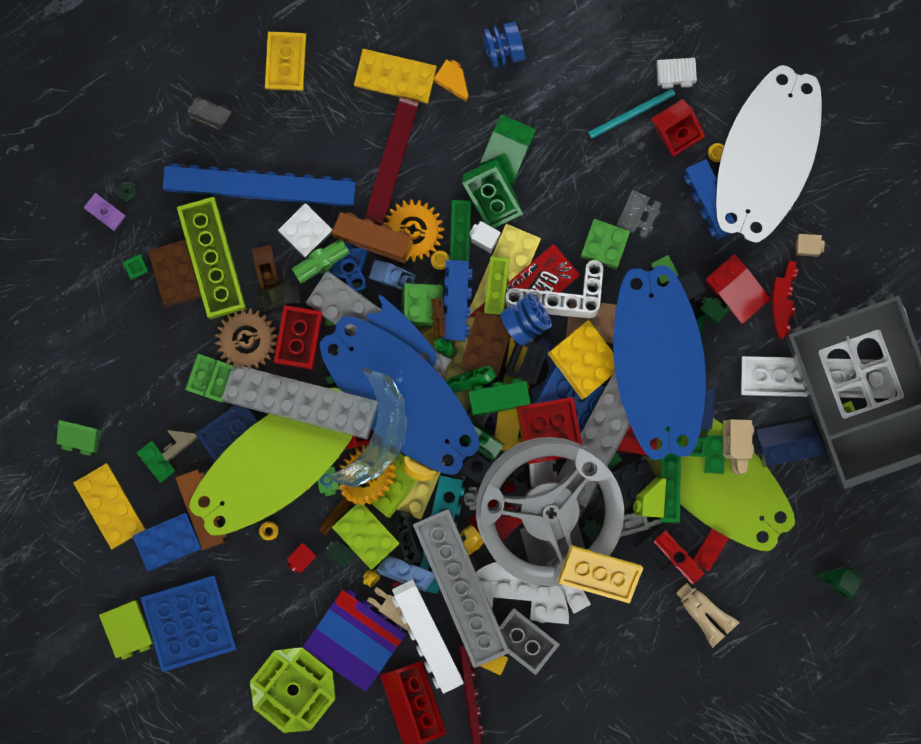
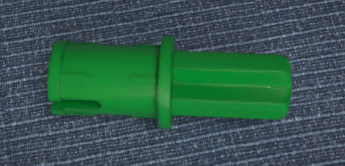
[433,337,457,359]

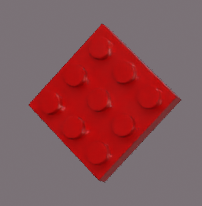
[516,397,583,465]

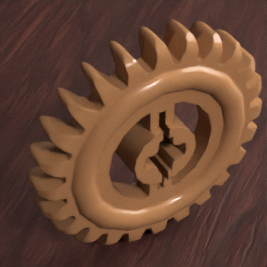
[215,308,278,370]

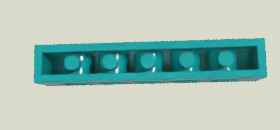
[418,475,466,594]

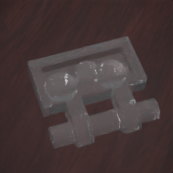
[617,190,662,238]

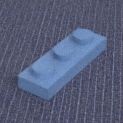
[377,555,435,592]

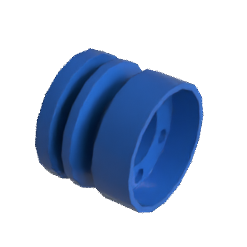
[483,21,525,68]
[501,294,551,346]

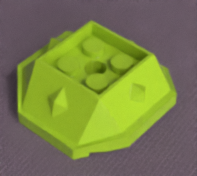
[250,647,335,733]

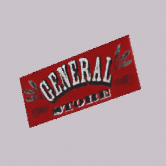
[470,244,580,318]

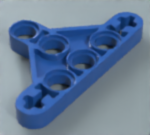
[299,242,369,293]

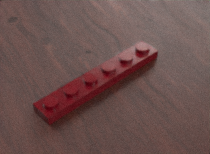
[458,644,484,744]

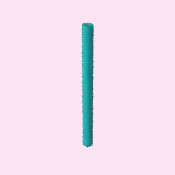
[588,88,675,139]

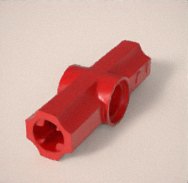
[653,530,705,585]

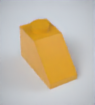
[434,59,468,102]

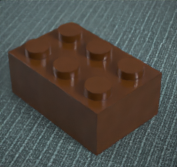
[148,240,202,308]
[461,311,510,379]

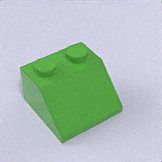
[57,420,102,456]

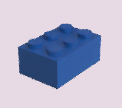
[133,513,202,571]

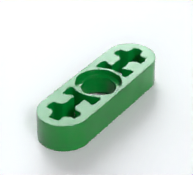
[445,366,496,394]

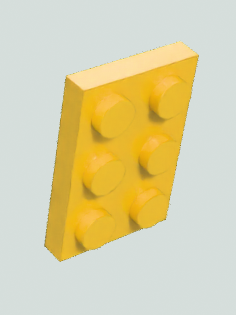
[265,32,306,91]

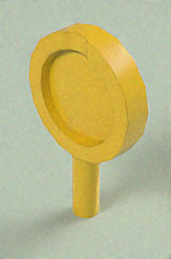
[403,455,438,481]

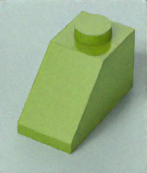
[633,478,666,518]

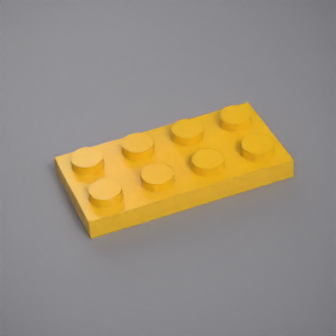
[354,49,437,104]
[74,463,145,549]
[557,545,643,603]

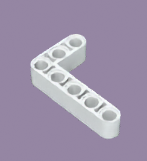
[505,260,603,319]

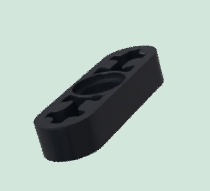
[394,511,423,565]

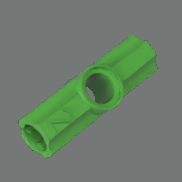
[292,239,350,283]

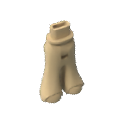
[676,583,740,648]

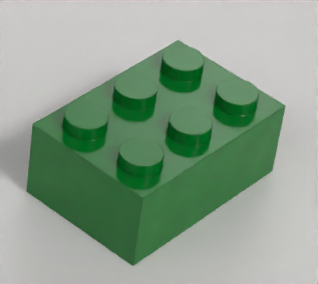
[469,378,531,417]

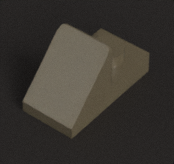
[162,430,198,462]

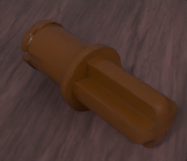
[431,298,446,338]

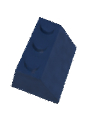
[755,418,823,468]

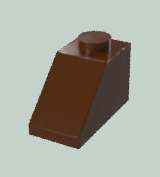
[252,245,280,292]

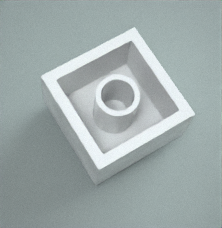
[278,203,333,259]

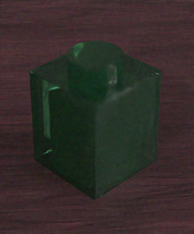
[325,540,356,569]

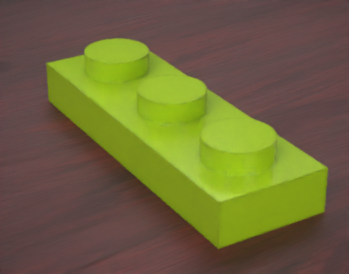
[484,256,510,316]

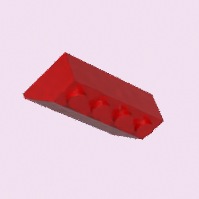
[380,661,446,744]

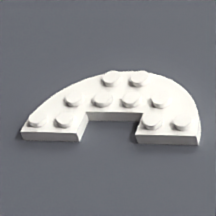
[476,562,569,624]

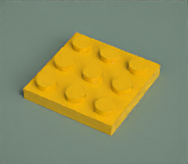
[548,320,615,399]

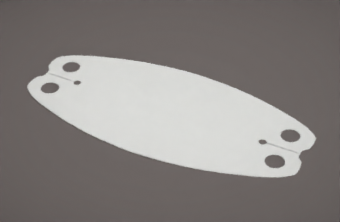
[716,65,822,242]

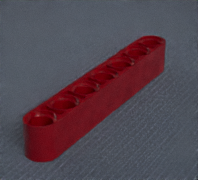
[365,97,419,226]

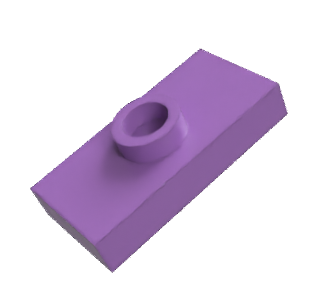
[84,193,126,231]

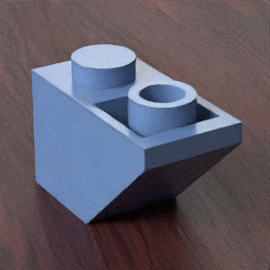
[369,260,416,290]

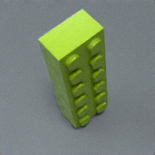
[177,197,246,320]

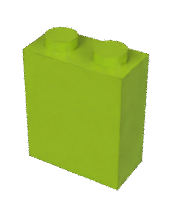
[99,600,154,660]

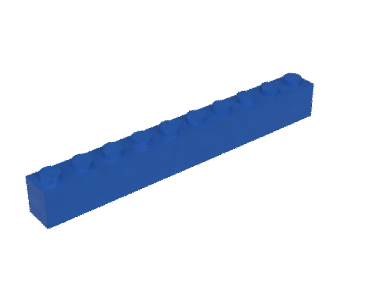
[163,164,356,207]

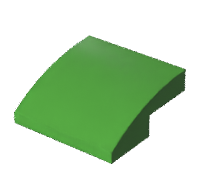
[184,354,233,403]

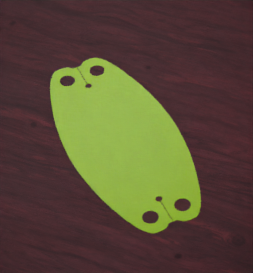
[189,388,353,535]
[633,418,795,551]

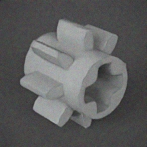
[464,487,479,510]

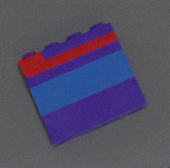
[303,589,406,692]

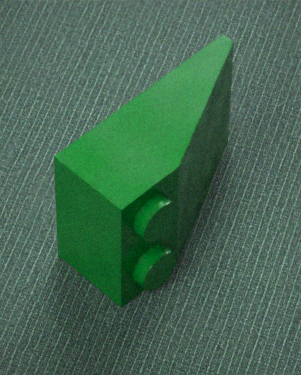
[479,115,536,185]
[462,158,523,228]

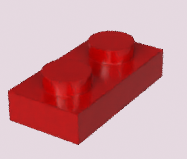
[693,528,729,571]

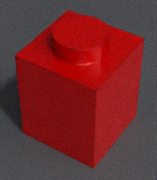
[286,543,317,573]

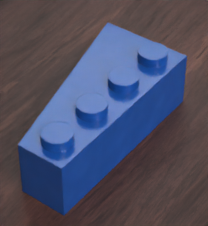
[683,160,737,240]
[442,260,473,342]

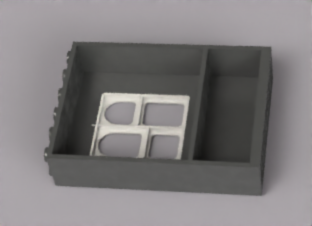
[786,294,921,490]

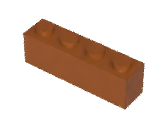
[332,212,413,263]
[176,470,227,550]

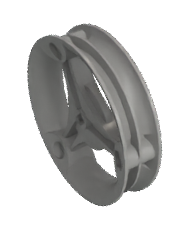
[476,437,624,586]

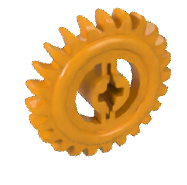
[383,199,444,262]
[337,444,396,505]

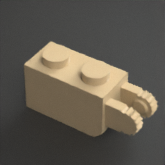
[723,420,754,475]
[367,587,411,630]

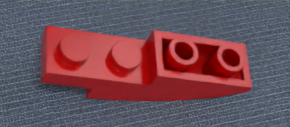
[771,261,798,340]

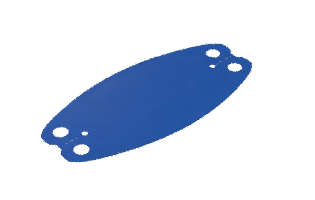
[613,265,706,460]
[320,316,479,475]

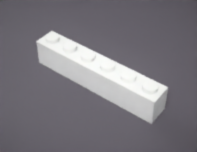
[391,580,464,694]

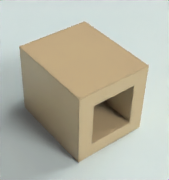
[795,234,825,257]

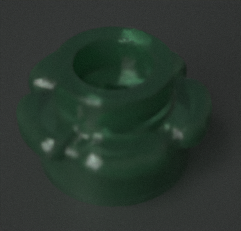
[117,182,136,201]

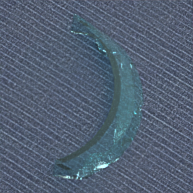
[327,367,407,487]

